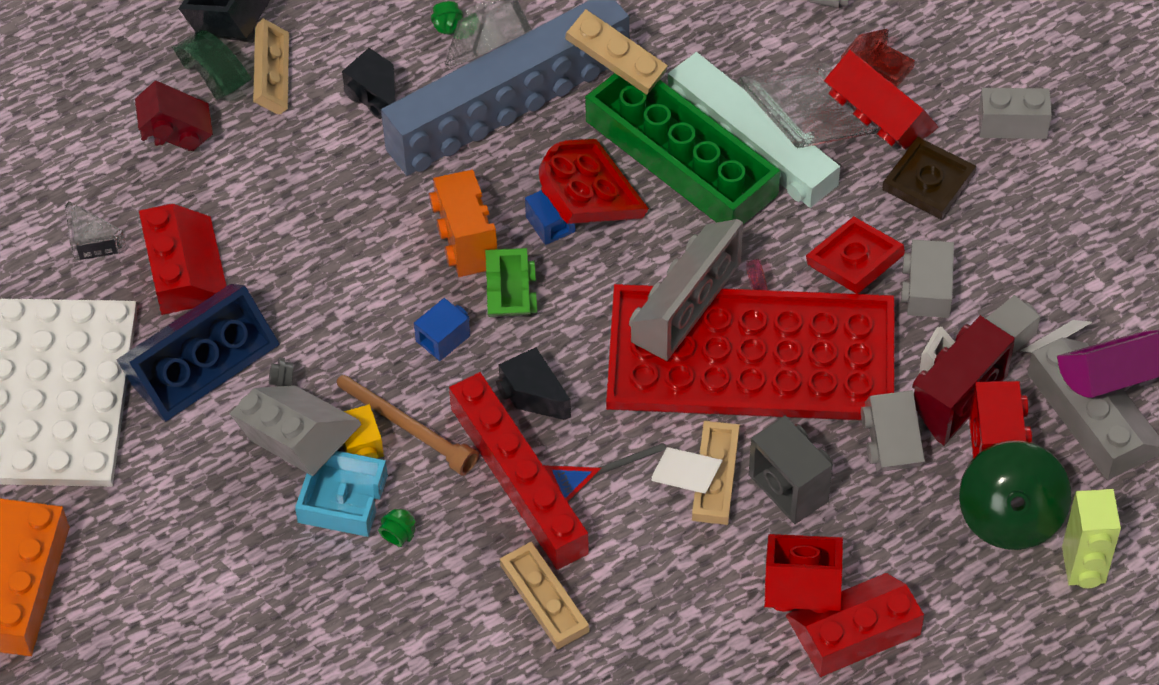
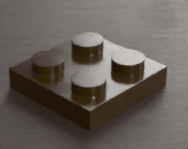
[882,136,976,220]

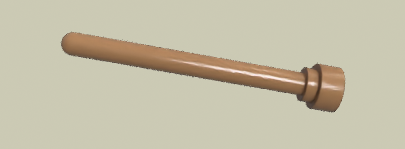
[337,375,479,476]

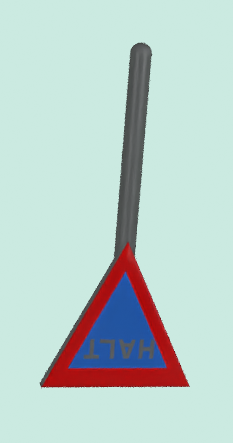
[543,443,666,503]

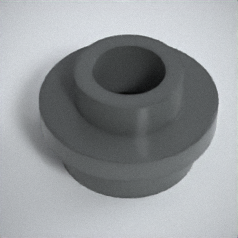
[269,357,293,387]

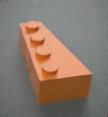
[0,498,70,657]

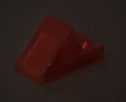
[841,29,915,87]

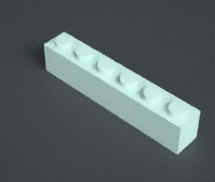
[668,52,840,208]

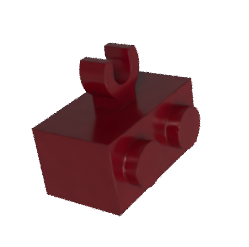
[135,80,213,151]

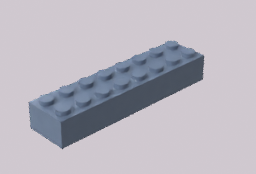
[381,0,629,176]

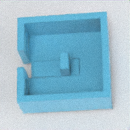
[295,451,388,537]

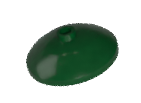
[959,441,1071,550]

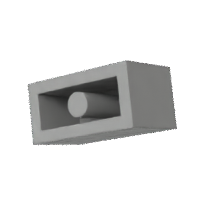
[978,88,1052,139]
[901,239,954,318]
[861,390,925,472]

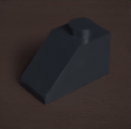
[496,347,571,420]

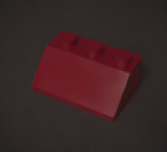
[912,315,1015,446]

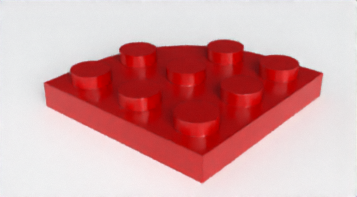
[539,139,649,224]

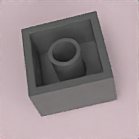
[749,415,833,524]

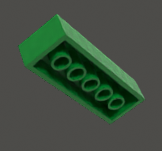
[585,73,780,225]

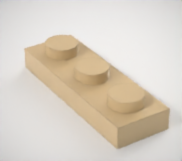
[565,9,668,95]
[253,18,289,114]
[692,421,740,525]
[500,541,590,650]

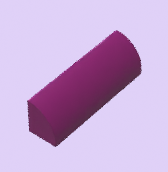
[1057,329,1159,398]

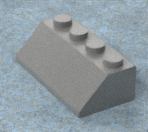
[629,219,743,361]
[1027,337,1159,481]

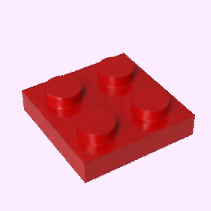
[806,216,905,294]

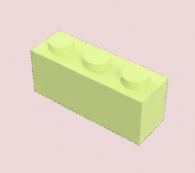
[1062,489,1121,588]

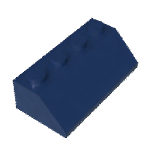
[116,284,280,422]

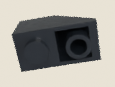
[342,48,396,119]

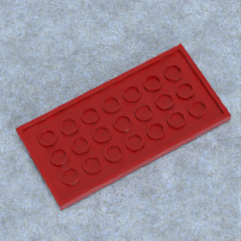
[606,284,894,420]

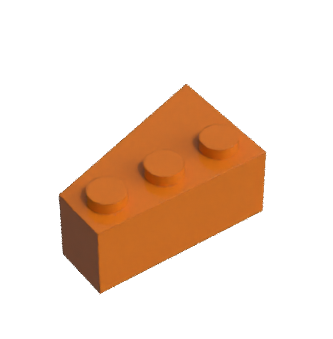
[429,169,497,277]

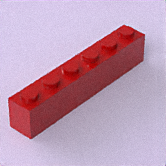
[449,372,589,570]

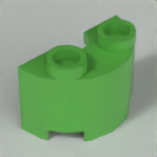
[485,248,537,317]

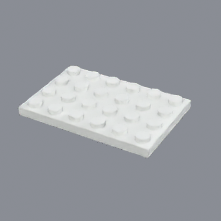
[0,299,138,487]

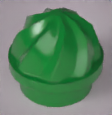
[431,1,463,35]
[378,509,416,547]

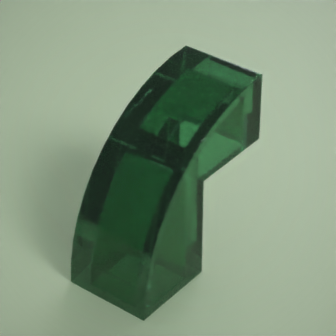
[172,30,252,99]

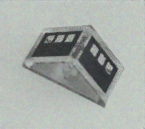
[65,201,128,263]

